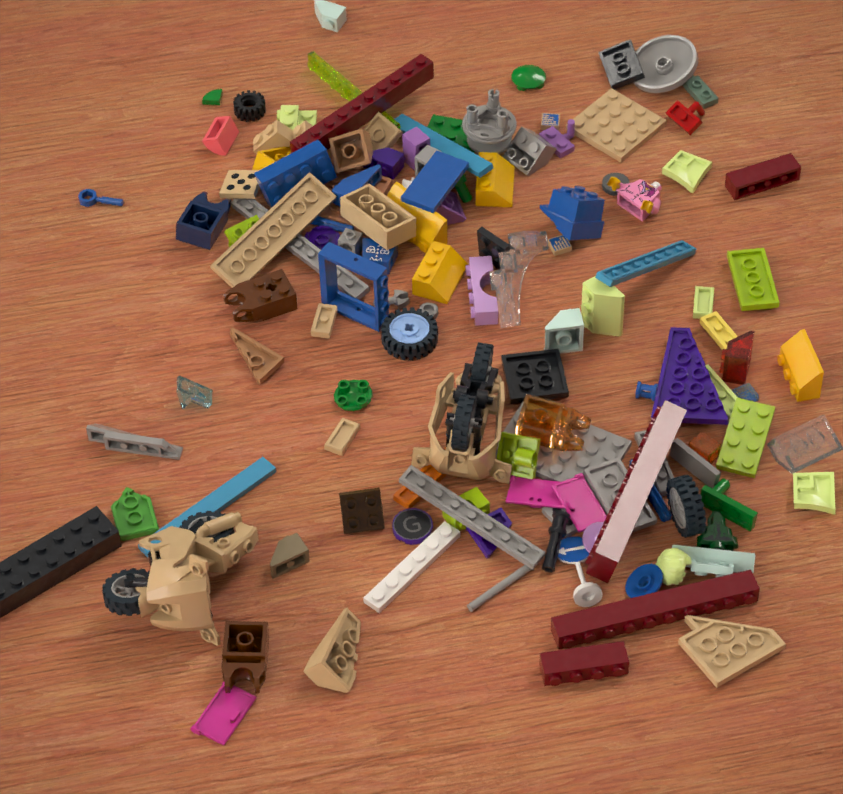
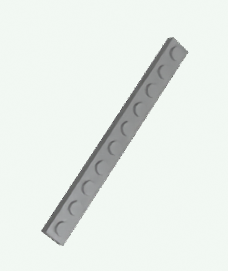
[231,199,370,300]

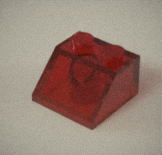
[719,331,755,385]

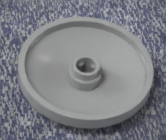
[633,35,698,93]

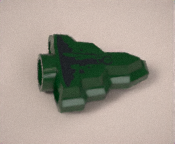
[696,511,738,551]

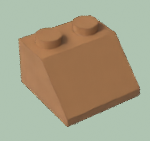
[329,129,373,174]

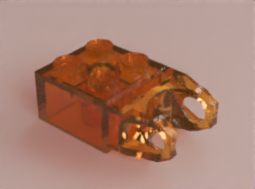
[515,394,591,451]

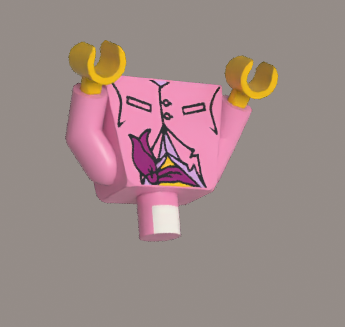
[607,176,662,221]

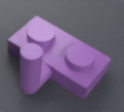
[539,119,575,158]

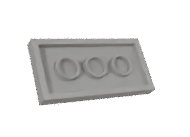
[583,457,658,532]

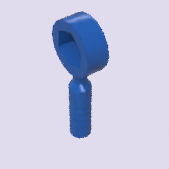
[78,189,124,207]

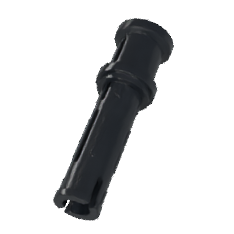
[542,510,570,573]

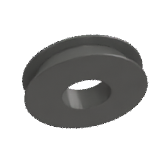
[602,173,629,196]

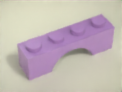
[466,256,498,326]

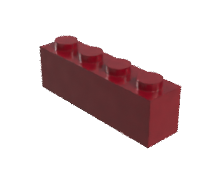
[725,153,801,200]
[539,641,629,686]

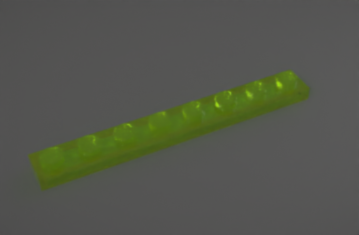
[307,51,401,138]

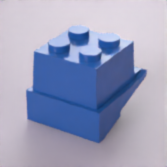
[540,186,605,240]

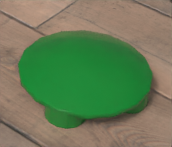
[511,65,546,91]
[334,380,373,411]

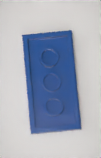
[401,150,469,213]

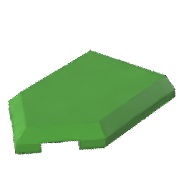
[111,487,159,541]

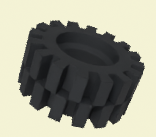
[233,90,266,122]

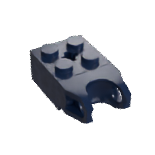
[176,191,231,250]

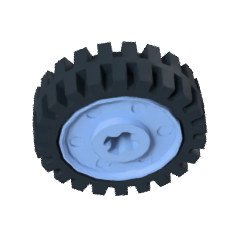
[381,307,438,361]

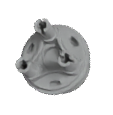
[462,89,517,154]

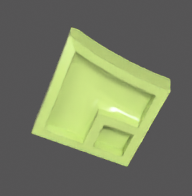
[662,150,712,193]
[793,472,836,514]

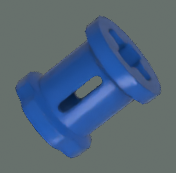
[635,381,658,401]

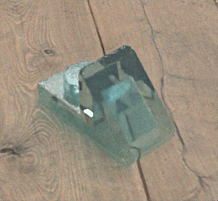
[176,375,213,409]

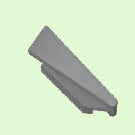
[86,423,183,460]

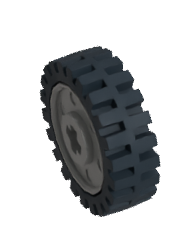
[666,475,706,538]

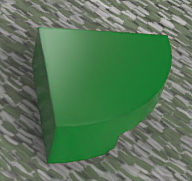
[202,89,223,105]

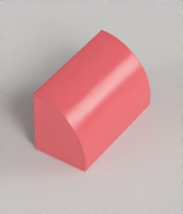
[202,116,239,156]

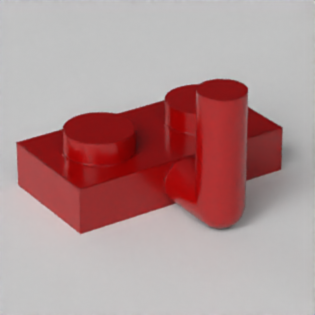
[665,100,705,135]

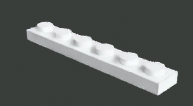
[363,521,460,613]

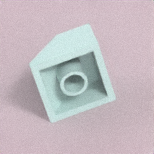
[544,308,584,354]

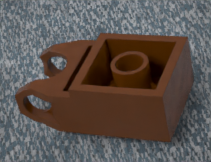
[223,269,298,322]
[221,621,269,694]

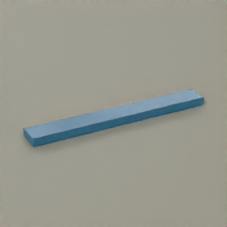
[390,114,494,178]
[595,240,696,287]
[138,457,276,557]

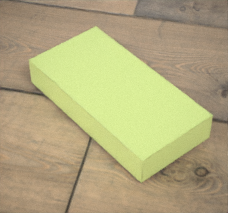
[693,286,714,319]

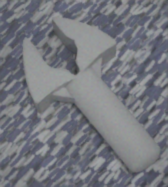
[373,290,410,310]

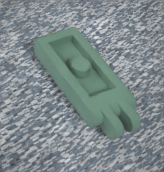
[682,75,719,109]

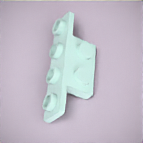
[672,544,755,577]

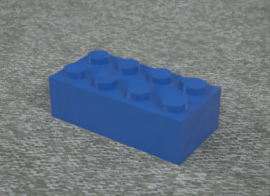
[254,140,337,208]

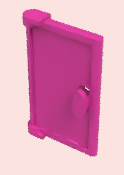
[551,473,607,533]
[506,475,564,509]
[190,681,257,745]

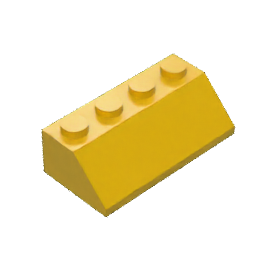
[387,182,448,253]

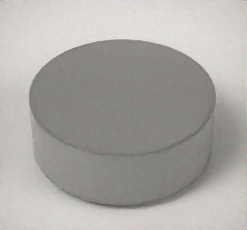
[419,302,438,320]

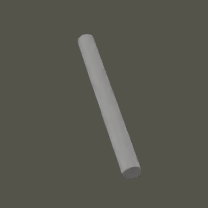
[467,565,532,612]

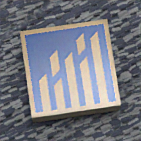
[541,113,560,131]
[547,235,572,256]

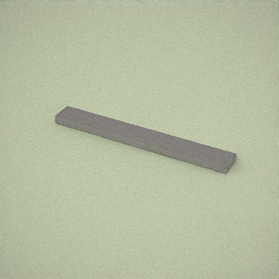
[399,465,545,570]

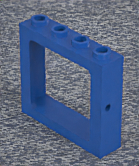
[318,242,390,332]

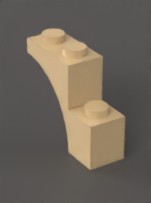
[253,120,313,154]

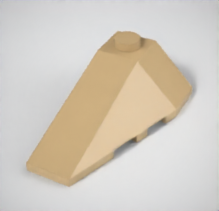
[303,608,361,693]

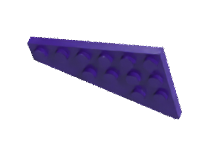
[651,327,729,425]

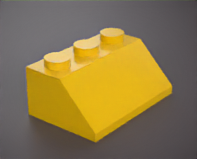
[476,152,515,207]
[412,241,468,305]
[777,329,824,402]

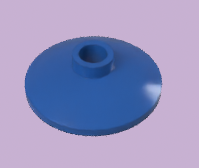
[625,564,663,598]

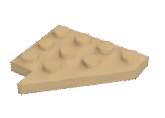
[678,615,786,688]

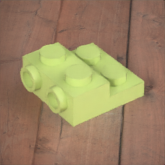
[277,105,317,130]

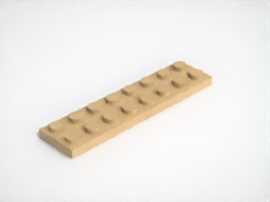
[210,172,337,288]

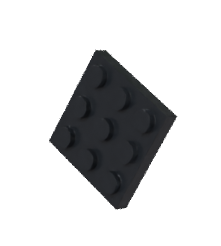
[501,349,569,404]

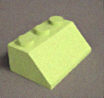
[581,276,625,336]

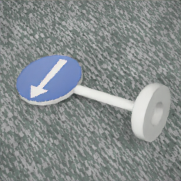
[558,536,603,607]

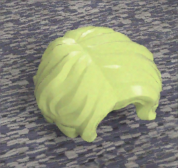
[655,548,692,585]

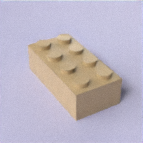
[340,184,416,250]

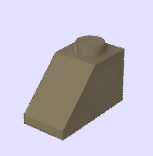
[270,533,310,579]

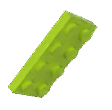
[727,248,780,311]
[716,398,775,478]

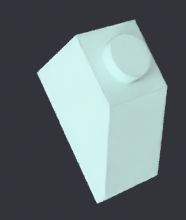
[314,0,347,32]

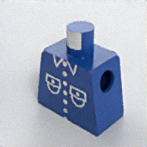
[362,238,398,275]

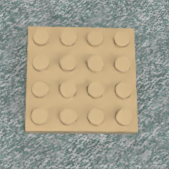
[566,88,667,163]

